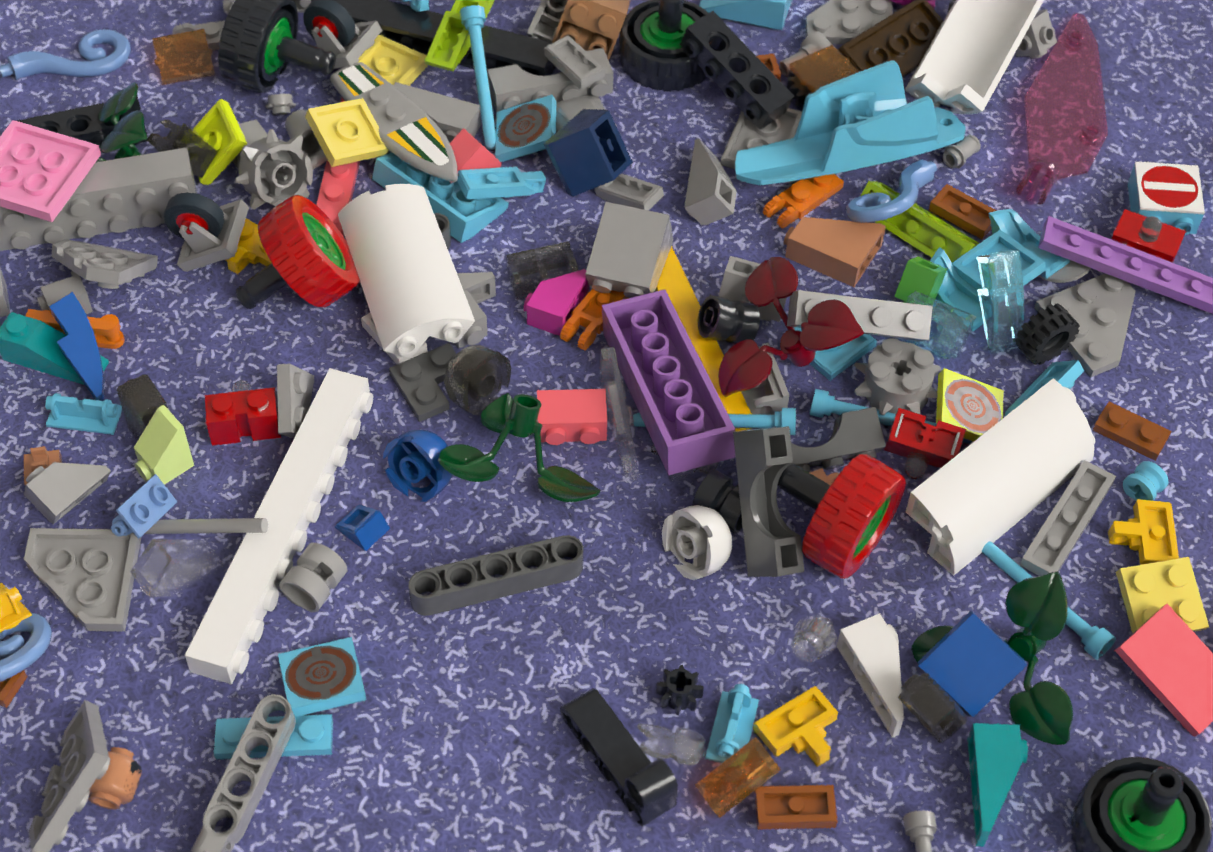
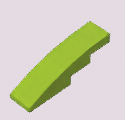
[424,0,494,72]

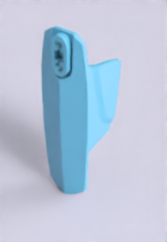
[735,60,966,185]

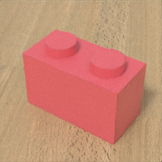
[537,389,607,445]

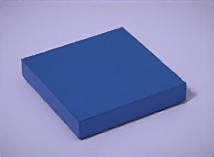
[918,610,1027,717]

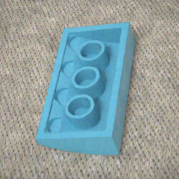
[372,152,509,243]

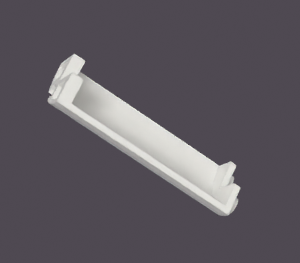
[905,0,1044,114]
[338,184,475,358]
[906,378,1095,576]

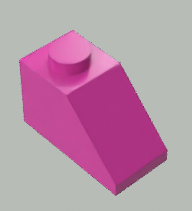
[523,269,590,336]

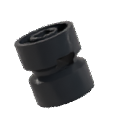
[698,295,760,344]
[692,469,743,533]

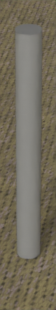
[145,518,268,534]

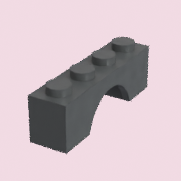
[772,407,886,473]
[733,426,804,577]

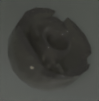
[444,345,512,415]

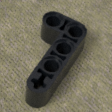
[560,688,678,827]

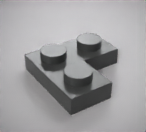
[389,343,465,422]

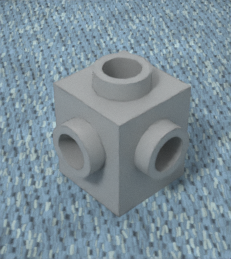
[1015,9,1057,59]

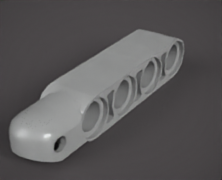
[190,694,296,852]

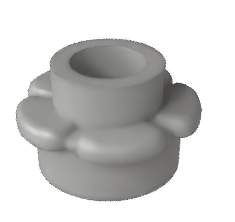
[265,94,296,115]

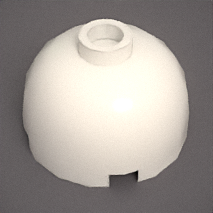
[662,505,732,580]

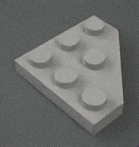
[805,0,893,45]
[51,239,158,289]
[1034,273,1136,378]
[24,528,141,631]
[29,700,110,852]

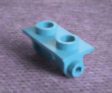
[45,393,123,435]
[705,684,759,768]

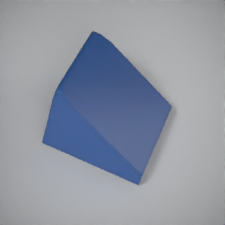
[335,504,390,551]

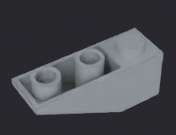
[684,138,737,225]

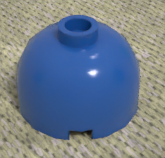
[383,430,453,502]

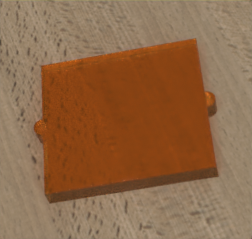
[152,29,215,85]
[789,45,859,93]

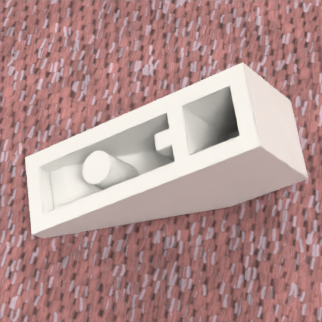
[837,613,904,738]

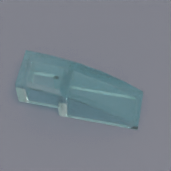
[977,250,1025,354]

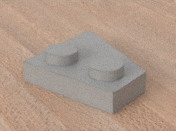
[277,363,314,438]

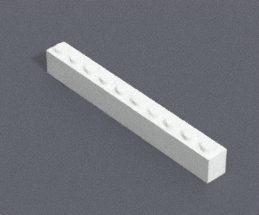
[185,368,373,684]

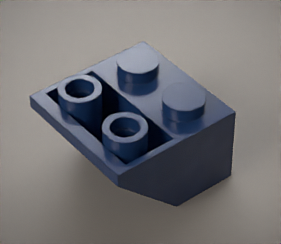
[544,109,633,197]

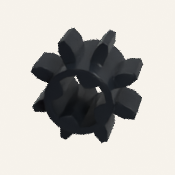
[656,665,704,715]

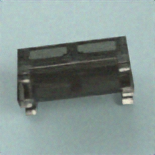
[147,120,217,178]
[506,241,578,300]

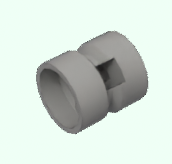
[279,543,348,612]

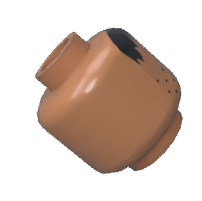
[89,747,142,809]

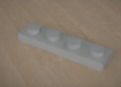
[1020,460,1116,576]

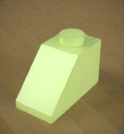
[134,405,194,485]

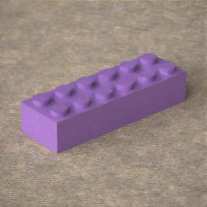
[602,289,736,476]

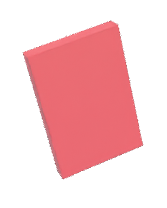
[1115,604,1213,737]

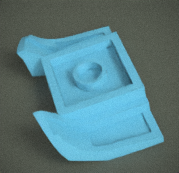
[930,209,1070,332]

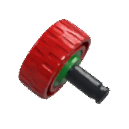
[236,195,360,309]
[778,454,906,579]

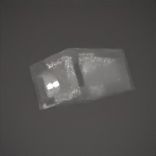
[130,539,224,597]

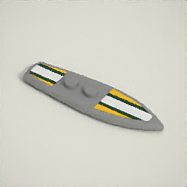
[330,62,458,182]

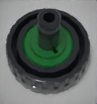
[218,0,336,93]
[619,0,708,92]
[1071,757,1213,852]

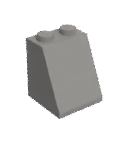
[585,202,673,298]

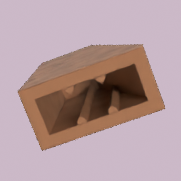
[784,217,886,287]

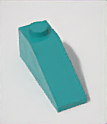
[0,312,109,385]
[967,723,1028,847]

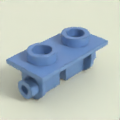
[111,474,178,539]

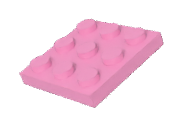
[0,120,101,222]

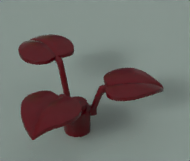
[718,257,864,397]

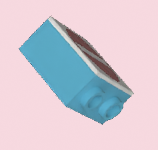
[1128,161,1205,235]

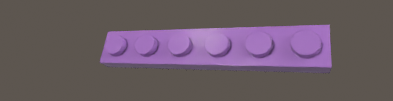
[1038,216,1213,314]

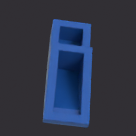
[49,292,105,401]

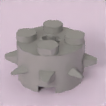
[235,129,317,210]
[854,338,942,415]

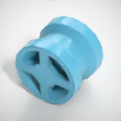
[1123,461,1169,501]

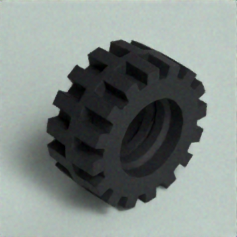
[1015,303,1080,365]

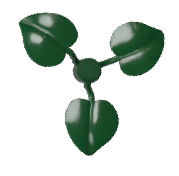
[96,82,147,162]
[437,393,601,502]
[911,571,1073,745]

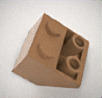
[552,0,630,60]

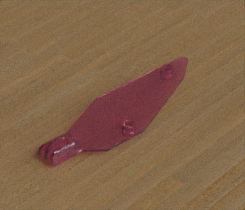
[1016,13,1108,205]

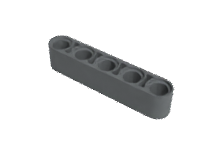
[408,535,584,616]

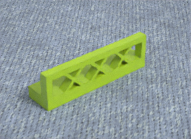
[860,181,980,263]

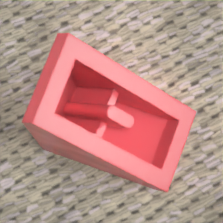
[450,128,502,183]

